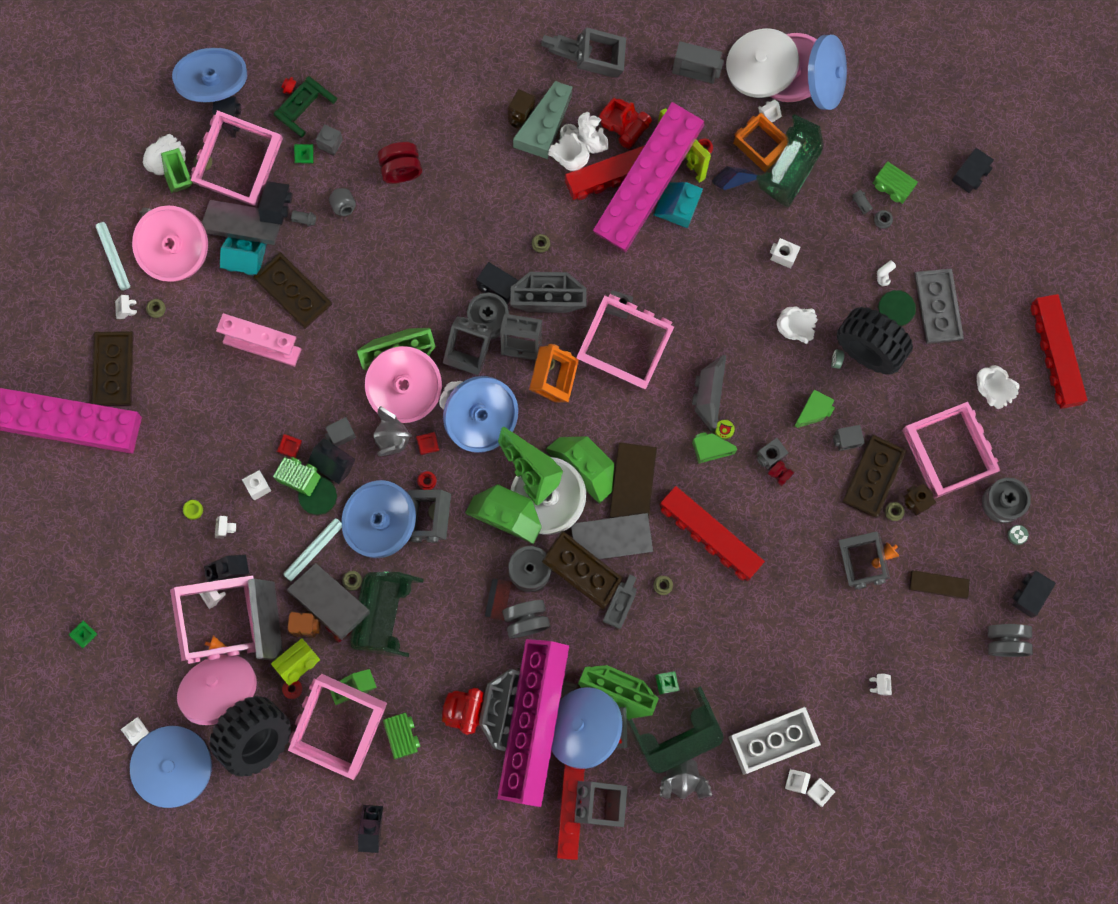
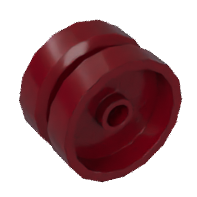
[377,142,422,184]

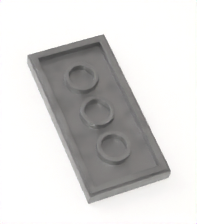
[202,200,280,245]
[914,269,964,344]
[571,513,653,559]
[287,563,370,640]
[248,579,283,660]

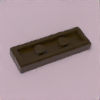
[909,570,970,599]

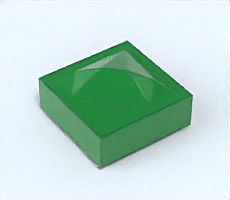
[294,144,314,163]
[68,621,97,649]
[655,671,680,695]

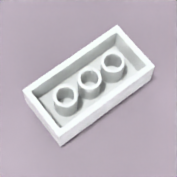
[728,707,821,775]

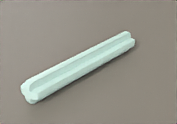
[96,222,130,291]
[284,518,342,581]

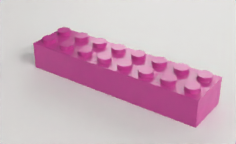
[593,102,704,252]
[0,388,142,454]
[497,639,569,807]

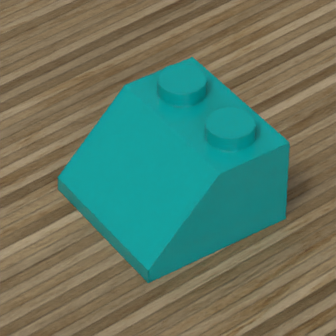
[654,182,703,228]
[220,237,267,275]

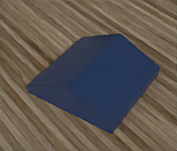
[712,166,759,190]

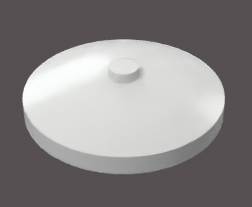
[726,29,799,98]
[511,457,586,535]

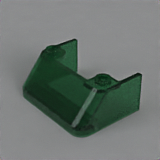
[756,114,824,207]
[351,572,424,657]
[627,686,724,773]

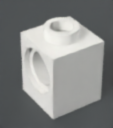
[770,238,800,269]
[242,470,271,500]

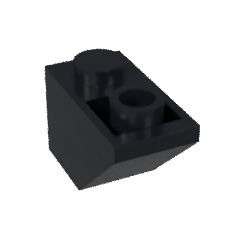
[212,96,241,138]
[204,555,250,582]
[358,805,383,853]

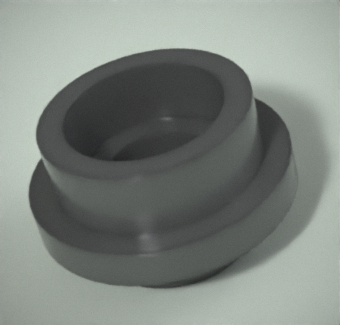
[874,210,893,229]

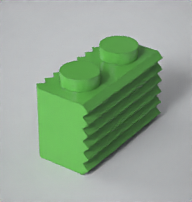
[873,162,918,204]
[273,457,321,496]
[383,713,420,760]

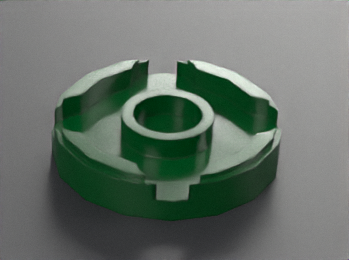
[878,290,916,326]
[298,477,337,516]

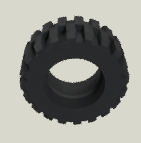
[837,307,913,375]
[210,696,291,777]

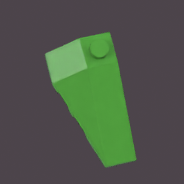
[498,427,563,505]

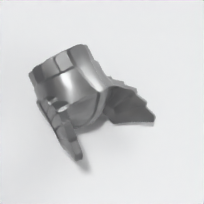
[374,406,412,456]
[660,756,712,799]

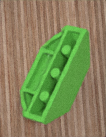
[357,328,436,371]
[546,436,614,504]
[465,484,542,544]
[578,665,659,719]

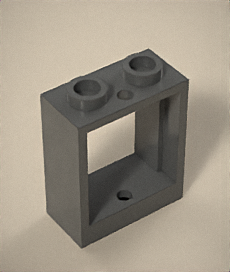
[575,27,626,78]
[672,41,724,84]
[500,314,542,360]
[443,316,493,375]
[408,490,451,543]
[839,531,890,590]
[574,781,627,827]

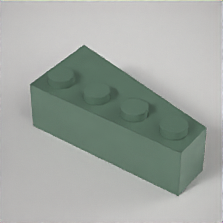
[513,81,573,159]

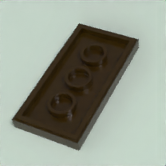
[253,252,332,329]
[92,331,134,406]
[842,434,907,518]
[610,442,657,519]
[542,531,623,609]

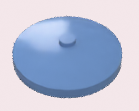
[808,35,847,110]
[172,48,247,102]
[443,376,518,452]
[341,480,416,558]
[551,687,622,769]
[130,726,212,808]

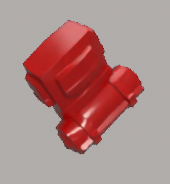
[599,98,652,149]
[442,688,484,735]

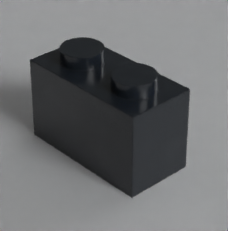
[952,148,994,193]
[259,181,293,225]
[476,262,519,304]
[308,438,355,484]
[1012,571,1056,618]

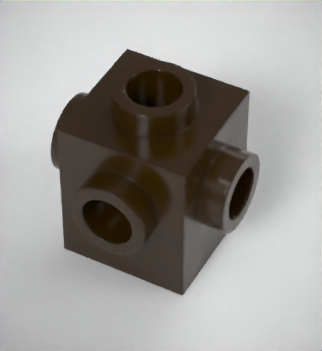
[903,483,936,516]

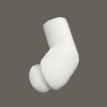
[877,260,896,286]

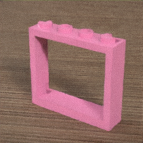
[190,111,283,207]
[577,294,674,389]
[902,402,1000,499]
[170,576,256,664]
[288,674,387,780]

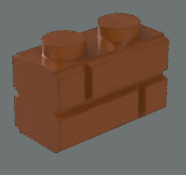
[288,612,321,638]

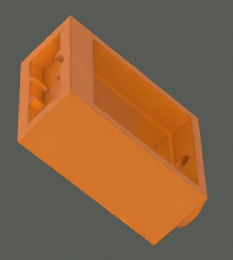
[733,113,792,172]
[529,344,579,403]

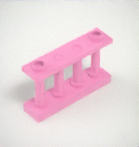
[216,313,301,367]

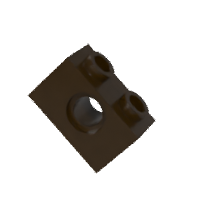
[508,89,535,129]

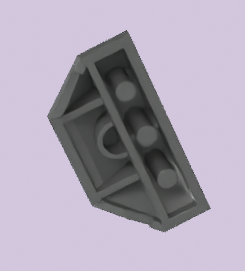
[511,272,586,313]
[692,355,726,432]
[479,669,520,752]

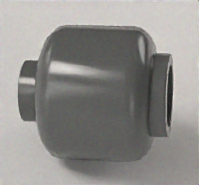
[329,188,356,216]

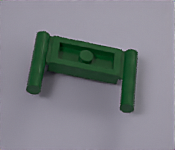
[273,76,337,138]

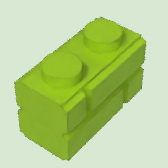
[271,638,320,685]

